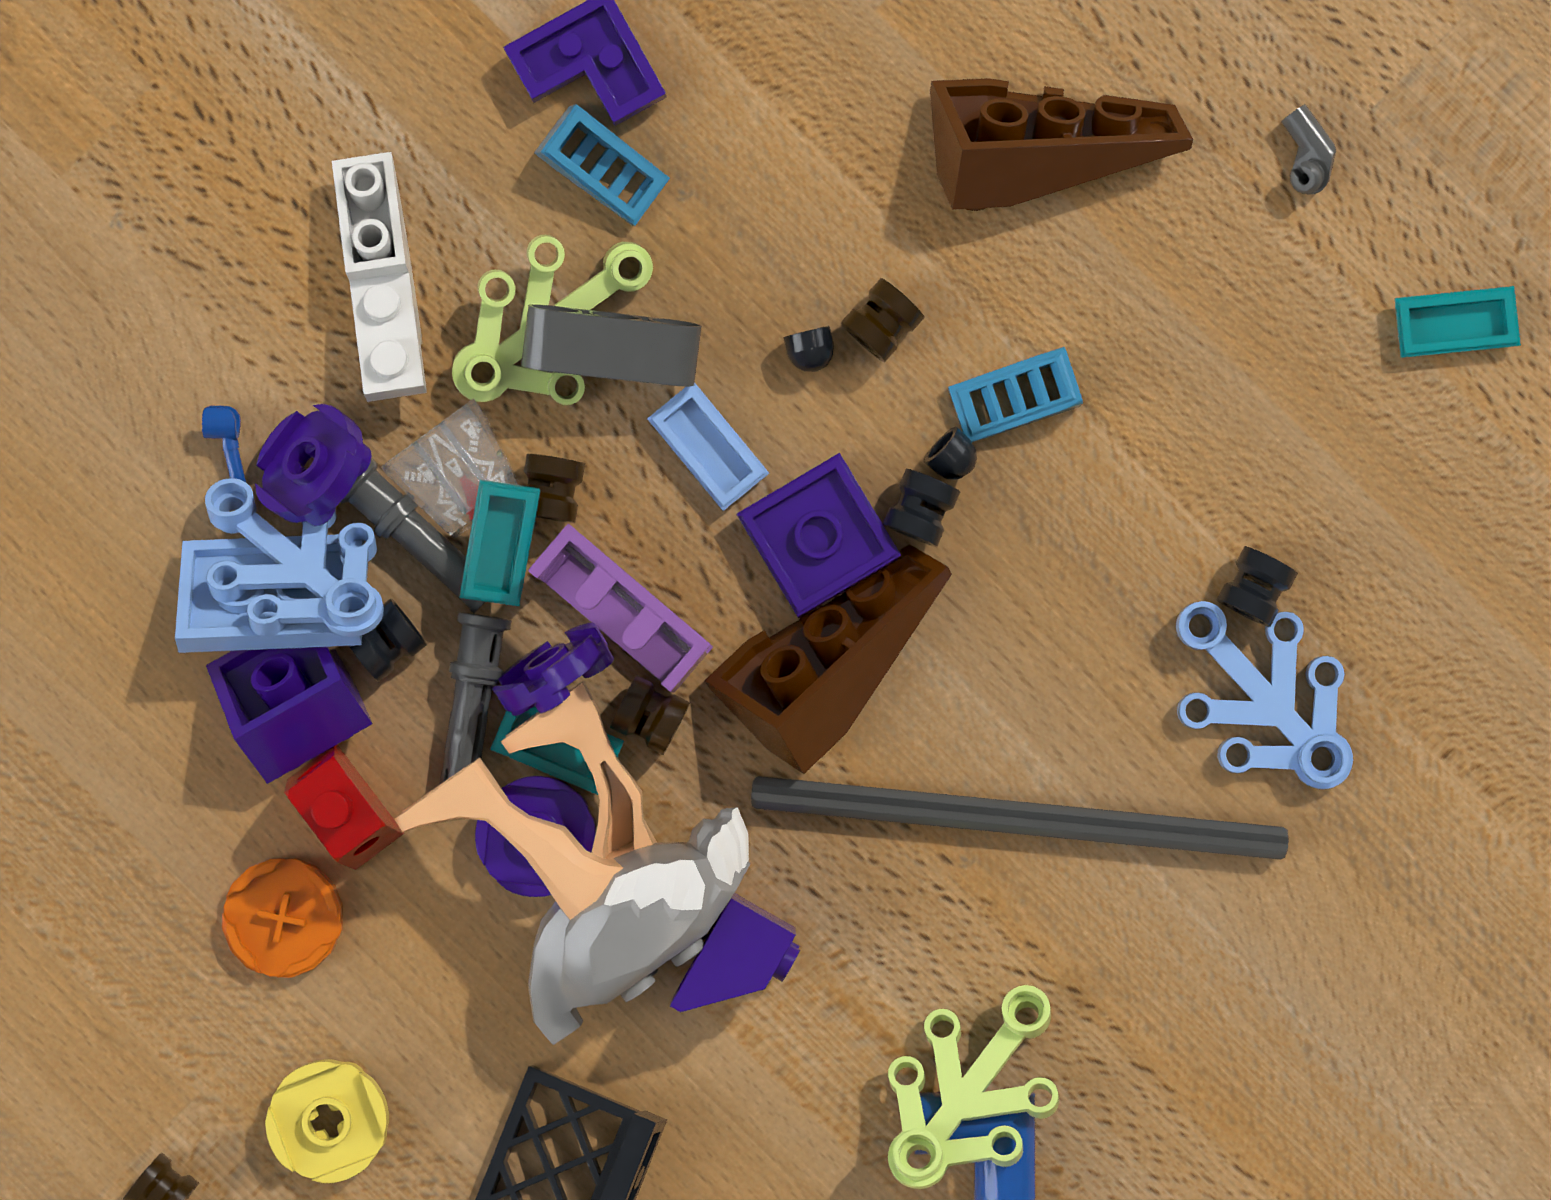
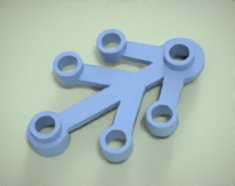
[205,478,384,637]
[1176,601,1353,789]

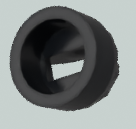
[783,326,834,372]
[924,427,977,480]

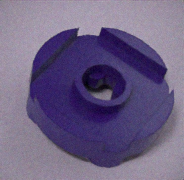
[255,404,372,526]
[493,623,614,716]
[475,776,597,897]

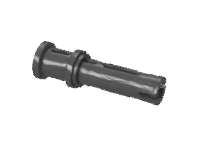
[340,458,485,614]
[439,612,512,785]

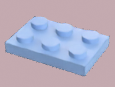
[175,534,365,653]

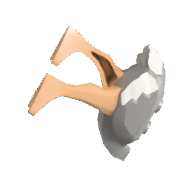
[395,681,751,1045]

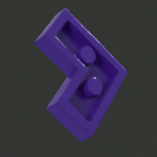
[503,0,667,126]

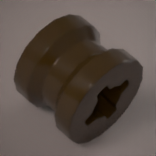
[123,1153,199,1200]

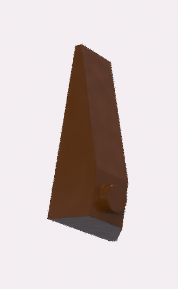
[930,78,1193,211]
[704,544,952,774]

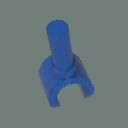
[202,406,246,482]

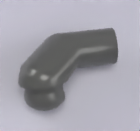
[1281,104,1336,194]

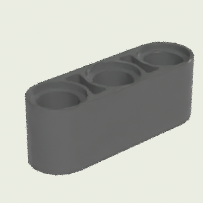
[521,304,702,387]

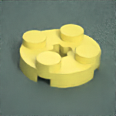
[265,1059,389,1183]

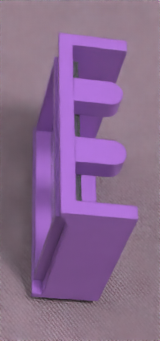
[528,523,713,693]

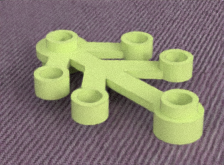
[452,235,653,405]
[888,985,1059,1189]

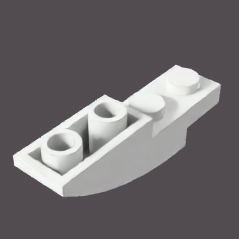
[332,152,427,402]

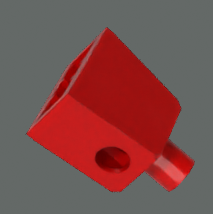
[284,744,405,870]

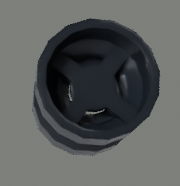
[883,468,961,547]
[1217,546,1298,627]
[349,598,427,682]

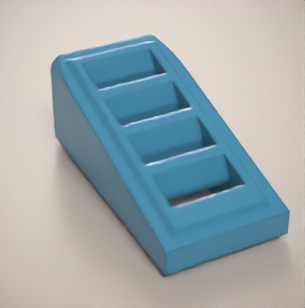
[534,104,670,226]
[948,347,1083,442]

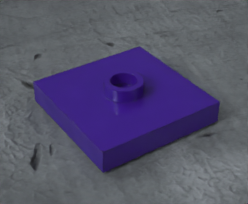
[736,453,901,618]

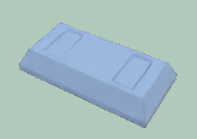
[647,383,769,511]

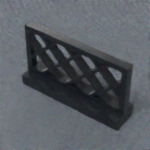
[475,1065,667,1200]

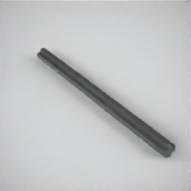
[751,776,1289,860]

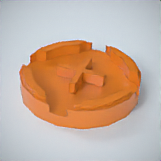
[222,858,343,978]

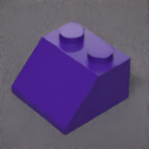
[206,646,373,784]
[670,893,800,1012]

